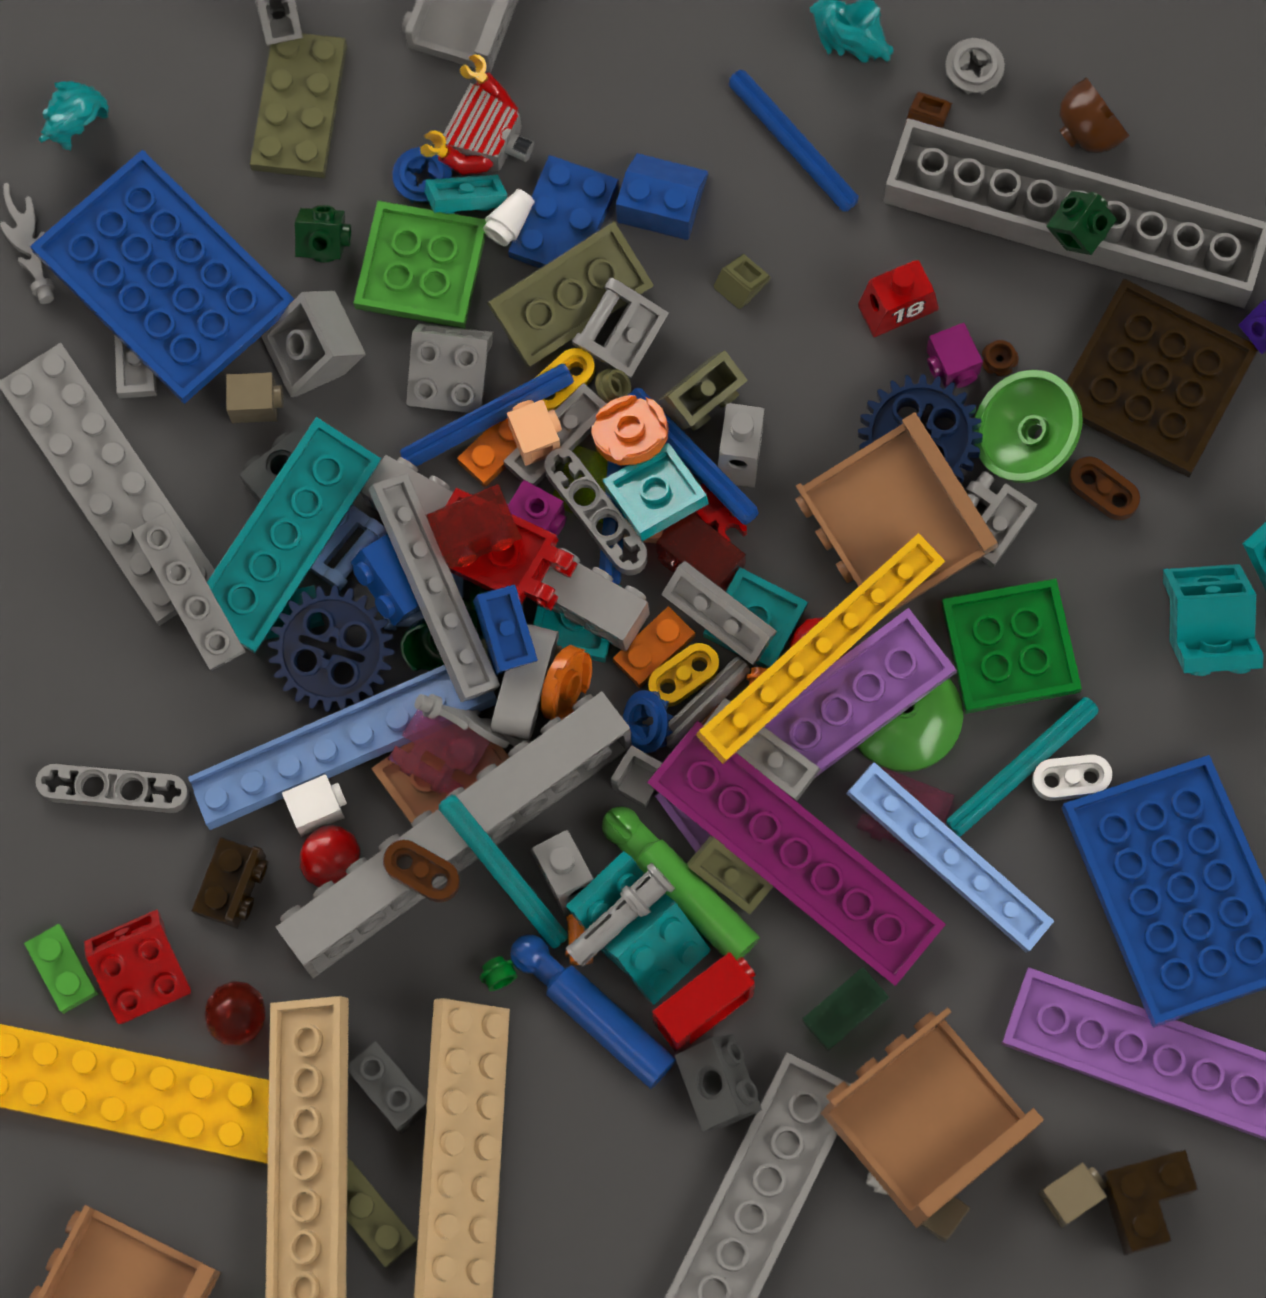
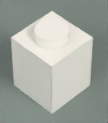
[282,774,347,837]

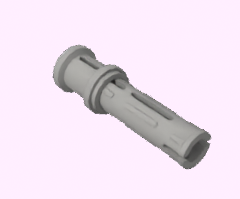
[565,862,676,967]

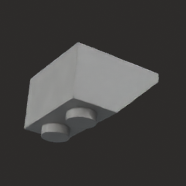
[261,291,366,397]

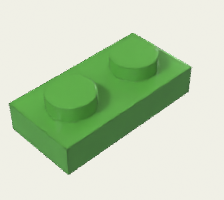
[24,924,98,1014]

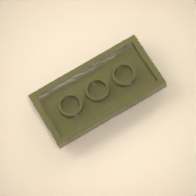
[250,33,347,178]
[487,221,654,367]

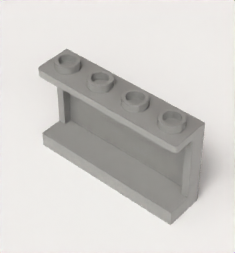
[402,0,518,73]
[132,513,246,671]

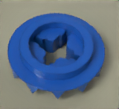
[392,147,452,204]
[623,690,674,753]

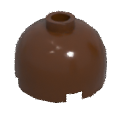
[1059,78,1129,154]

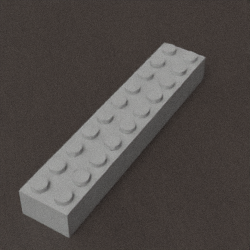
[883,118,1266,309]
[276,691,632,979]

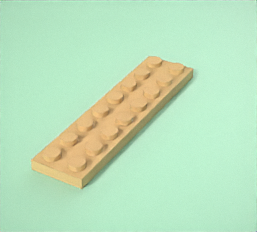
[266,996,349,1298]
[414,998,510,1298]

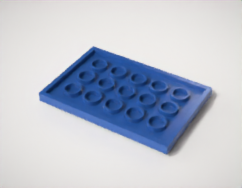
[30,149,294,404]
[1061,755,1266,1028]

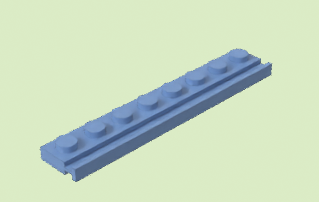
[188,665,497,830]

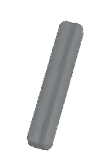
[666,657,750,749]

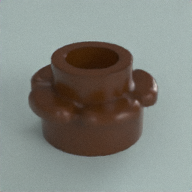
[982,340,1019,377]

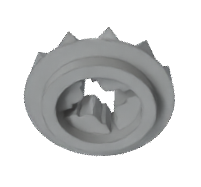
[946,38,1005,95]

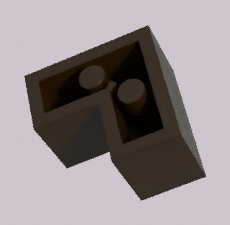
[1101,1149,1198,1256]

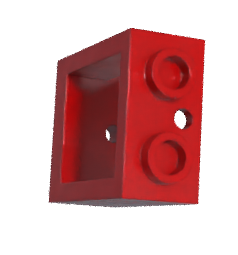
[652,952,756,1054]

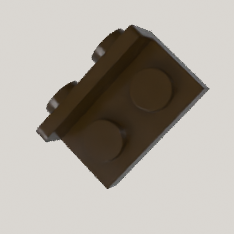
[191,837,268,929]

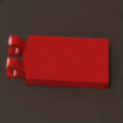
[432,487,578,611]

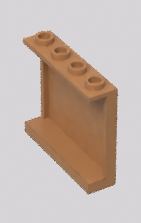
[795,412,998,618]
[821,1007,1044,1228]
[29,1205,221,1298]

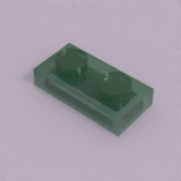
[802,967,889,1051]

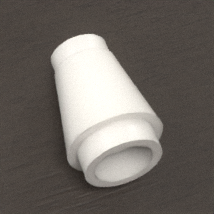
[483,189,534,246]

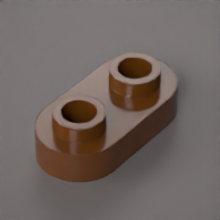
[1069,456,1140,520]
[383,840,460,903]

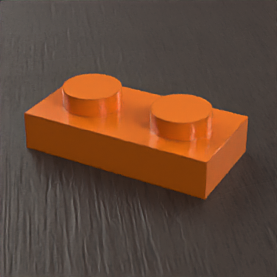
[457,418,517,488]
[613,606,696,689]

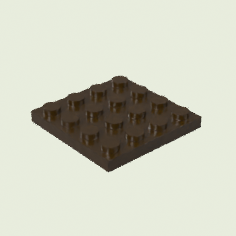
[1066,278,1258,478]

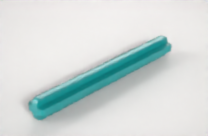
[946,697,1099,837]
[438,794,568,948]

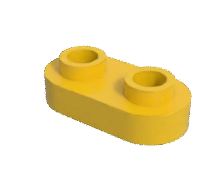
[535,348,595,411]
[648,643,719,707]

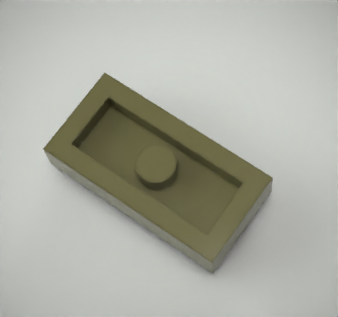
[687,835,774,914]

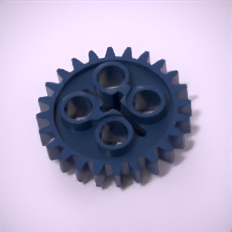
[858,374,983,483]
[268,585,396,712]

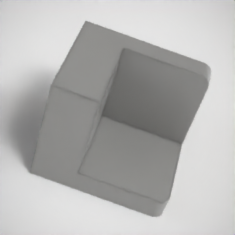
[611,745,662,808]

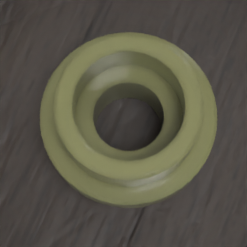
[595,369,631,404]

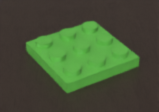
[354,201,486,328]

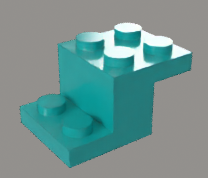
[1163,564,1264,676]
[566,851,711,1005]

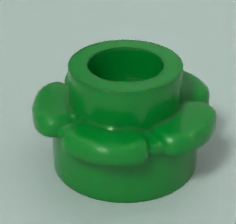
[479,956,518,992]

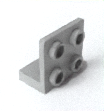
[406,323,493,413]

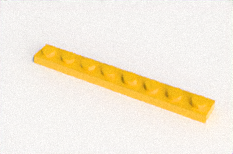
[696,533,945,764]

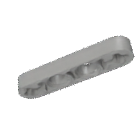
[544,448,647,576]
[36,764,190,813]

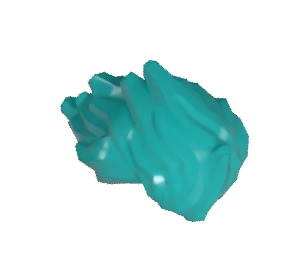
[810,0,894,63]
[38,81,109,150]

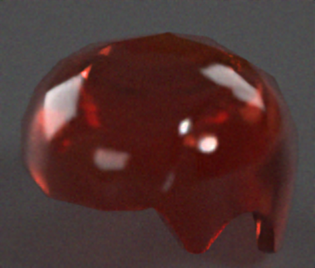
[204,981,266,1046]

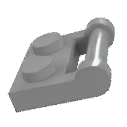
[571,277,669,378]

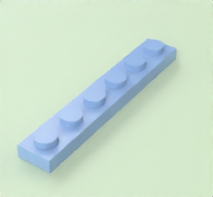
[846,762,1054,952]

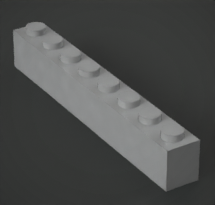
[361,455,650,652]

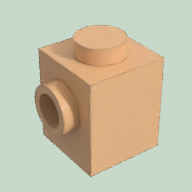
[507,399,562,466]

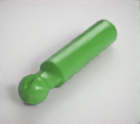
[602,806,760,960]

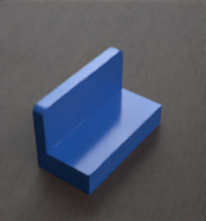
[473,584,538,675]

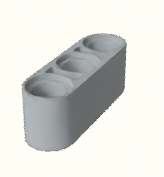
[491,624,559,740]

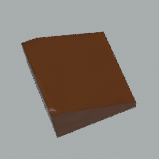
[903,92,952,130]

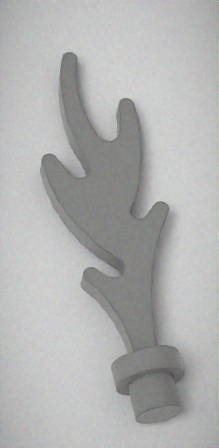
[0,183,54,304]
[415,694,532,748]

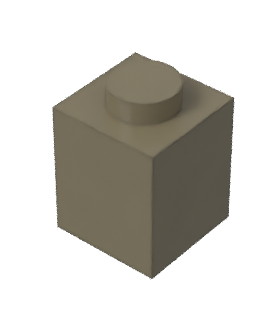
[226,372,284,423]
[1038,1162,1107,1228]

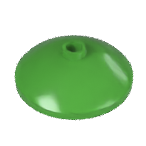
[974,370,1083,483]
[856,678,963,772]

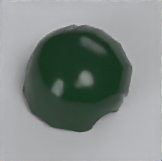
[400,618,444,671]

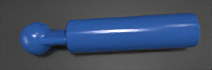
[510,934,676,1090]

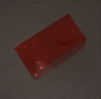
[426,484,522,569]
[656,513,746,590]

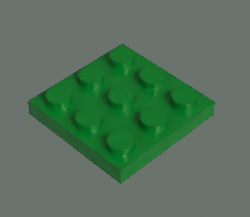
[941,578,1082,714]

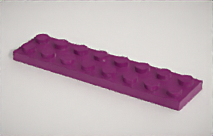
[647,720,946,986]

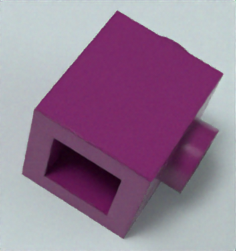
[926,322,983,388]
[505,480,567,536]

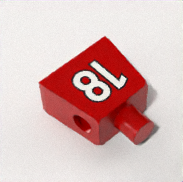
[858,260,939,337]

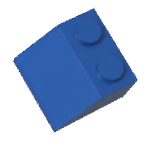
[616,153,708,240]

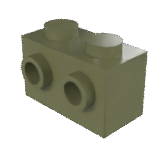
[656,350,748,431]

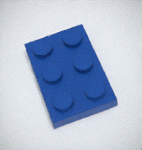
[508,155,619,268]

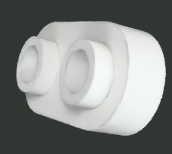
[1032,755,1112,801]

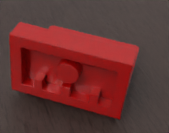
[84,909,191,1024]

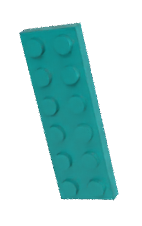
[207,417,381,654]

